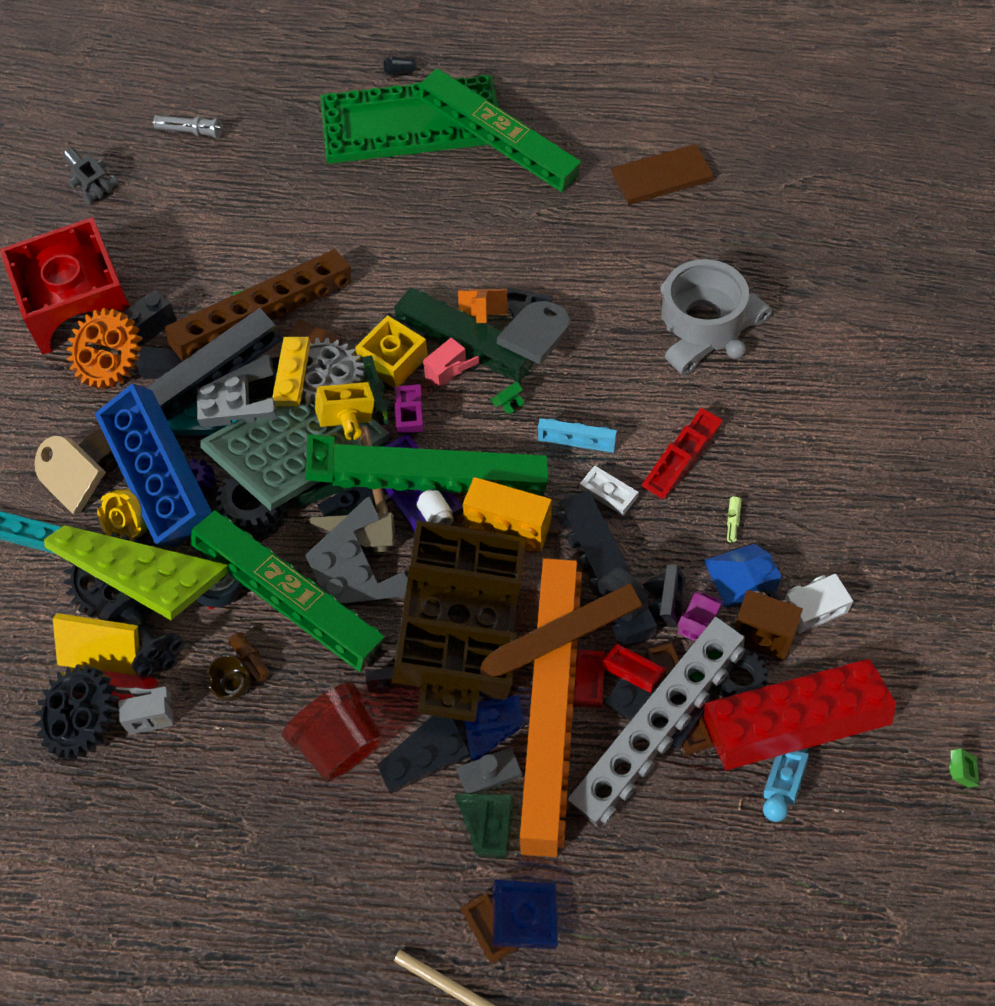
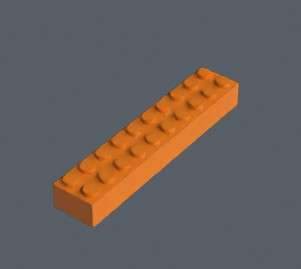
[520,559,582,858]

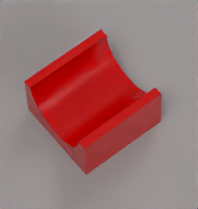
[0,217,130,355]

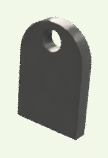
[497,301,569,364]

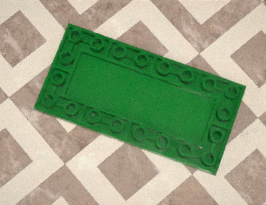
[320,75,498,164]

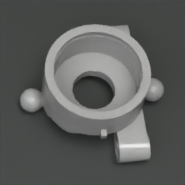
[660,259,772,376]

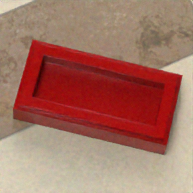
[601,644,666,693]
[573,649,605,708]

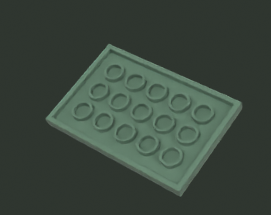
[201,399,390,511]

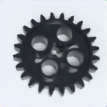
[64,532,140,619]
[35,664,119,760]

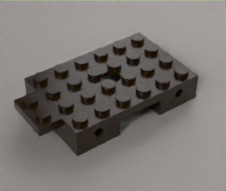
[392,520,526,722]

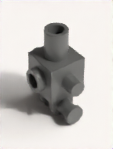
[63,147,119,205]

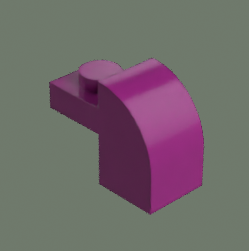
[395,385,424,434]
[677,590,724,641]

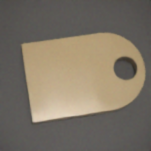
[35,436,106,514]

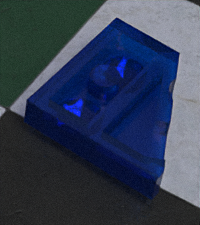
[465,695,524,762]

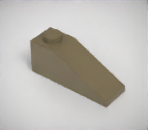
[310,513,396,553]

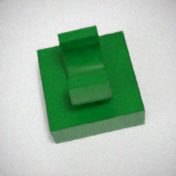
[490,382,524,414]

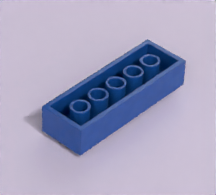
[94,383,212,548]

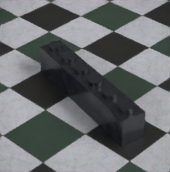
[145,308,283,421]
[556,490,657,648]

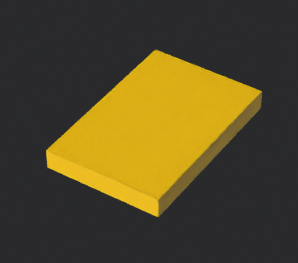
[52,613,140,676]

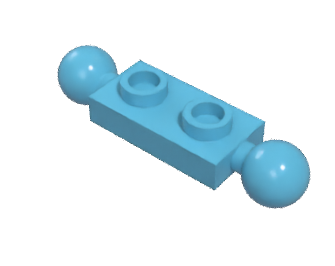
[763,748,809,822]

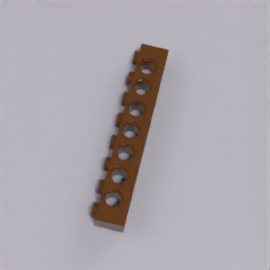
[165,249,351,361]

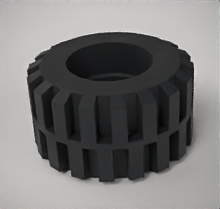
[216,477,288,541]

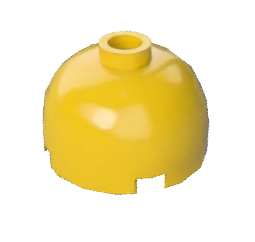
[97,489,148,541]

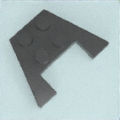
[197,354,277,427]
[305,497,407,604]

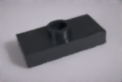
[318,487,375,517]

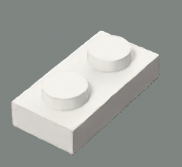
[579,466,638,516]

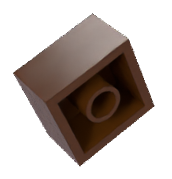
[734,590,803,661]

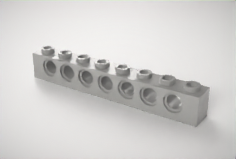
[568,617,745,828]

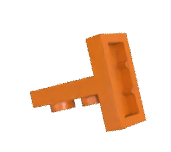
[458,289,507,323]

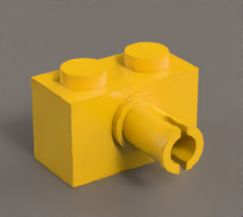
[315,382,375,440]

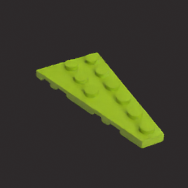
[44,525,228,620]

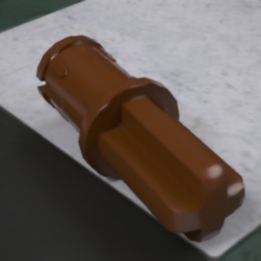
[228,632,270,682]

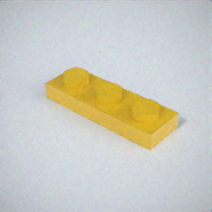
[273,337,311,406]

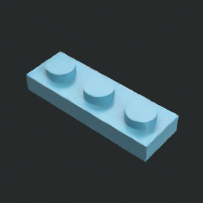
[538,418,617,453]

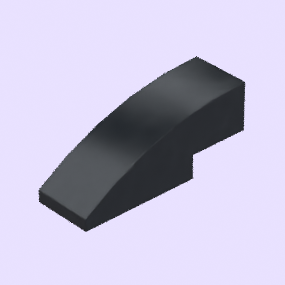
[137,347,183,379]

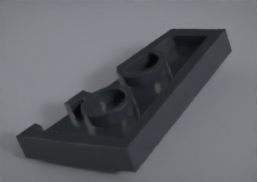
[605,679,710,751]
[377,716,470,794]

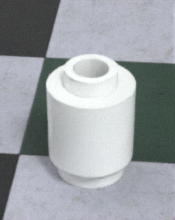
[417,490,454,525]

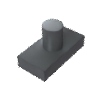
[456,747,522,798]

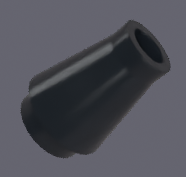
[383,55,416,78]

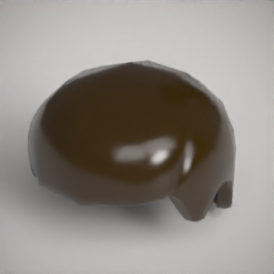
[207,654,251,701]

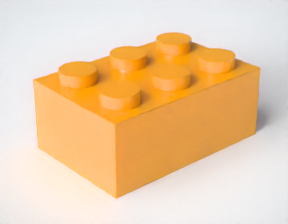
[463,477,551,552]

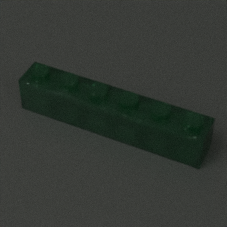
[394,287,535,383]

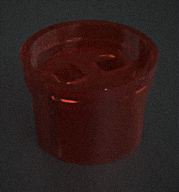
[281,682,384,782]

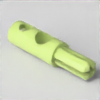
[727,497,742,543]

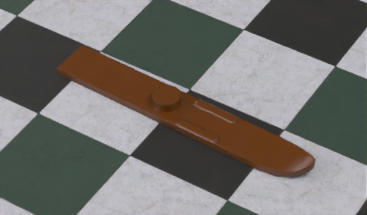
[480,583,643,677]

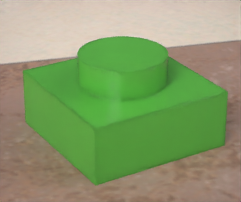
[949,748,979,788]

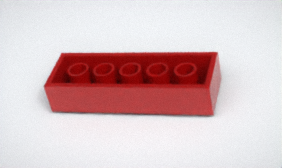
[704,658,896,771]

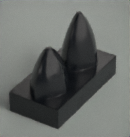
[643,565,686,627]

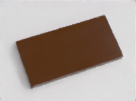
[611,144,714,205]

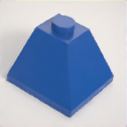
[704,544,781,608]

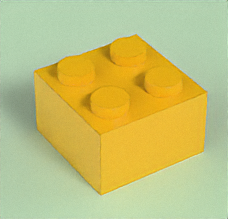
[355,315,428,388]

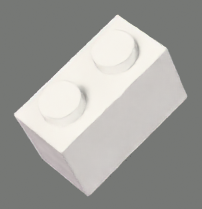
[785,574,853,634]

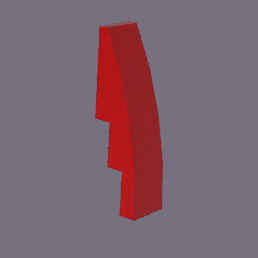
[641,408,723,500]

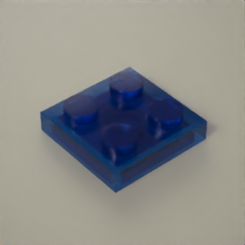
[493,880,558,949]

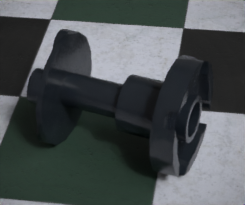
[100,592,185,678]

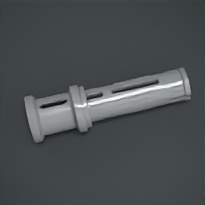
[153,115,222,138]

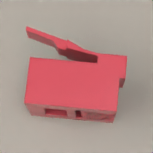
[423,338,479,387]

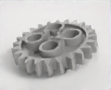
[301,338,364,406]

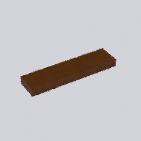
[645,642,714,756]

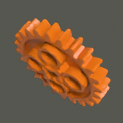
[66,308,142,390]

